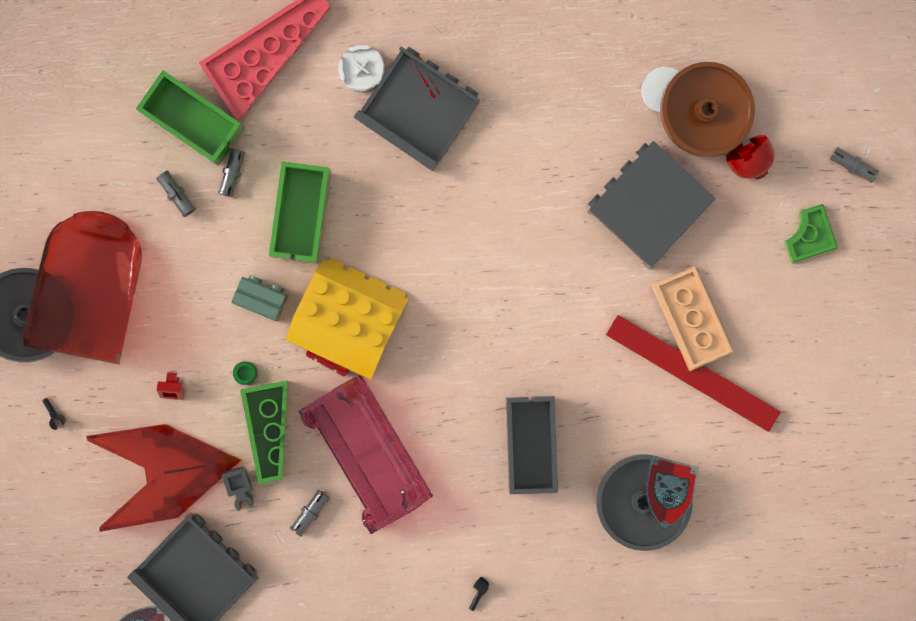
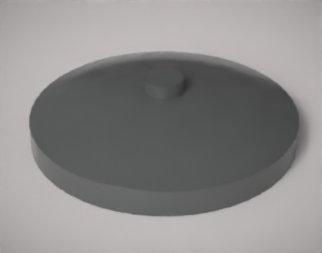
[0,268,74,363]
[596,454,692,551]

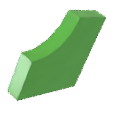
[784,204,838,263]

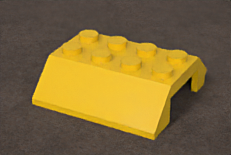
[285,258,409,380]

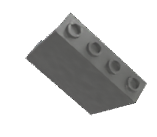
[354,46,480,171]
[587,141,716,269]
[127,513,259,621]

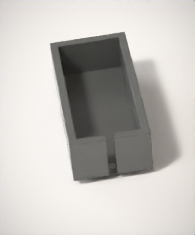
[506,396,558,494]

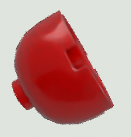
[726,135,775,180]

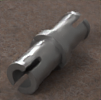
[830,147,879,183]
[218,148,246,198]
[156,170,196,217]
[290,489,330,537]

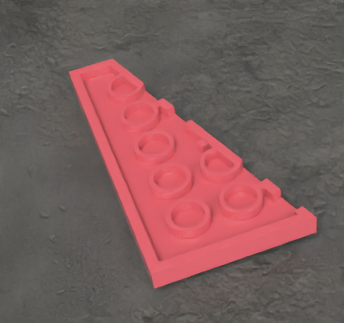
[199,0,331,122]

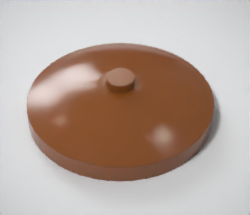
[660,62,755,157]

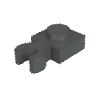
[221,466,254,511]

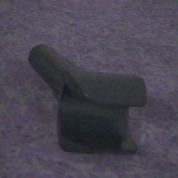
[42,398,66,430]
[469,577,489,611]

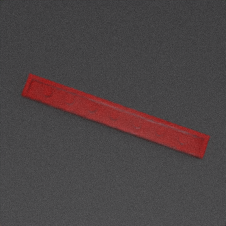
[606,315,781,432]

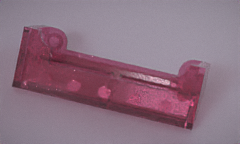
[298,375,433,534]

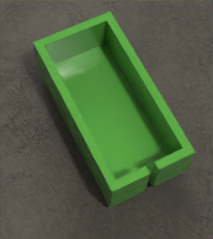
[136,70,245,166]
[269,161,331,264]

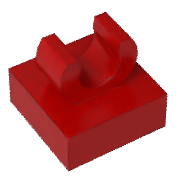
[157,372,185,400]

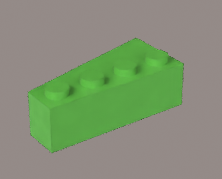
[240,380,288,484]

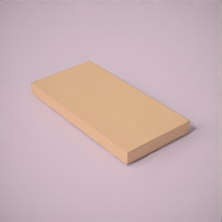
[651,266,734,371]

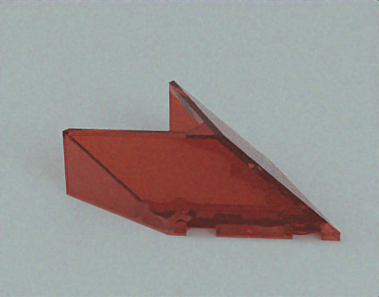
[86,424,241,532]

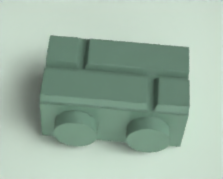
[231,275,288,322]

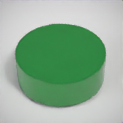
[233,361,257,385]

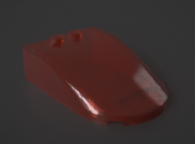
[23,211,142,365]

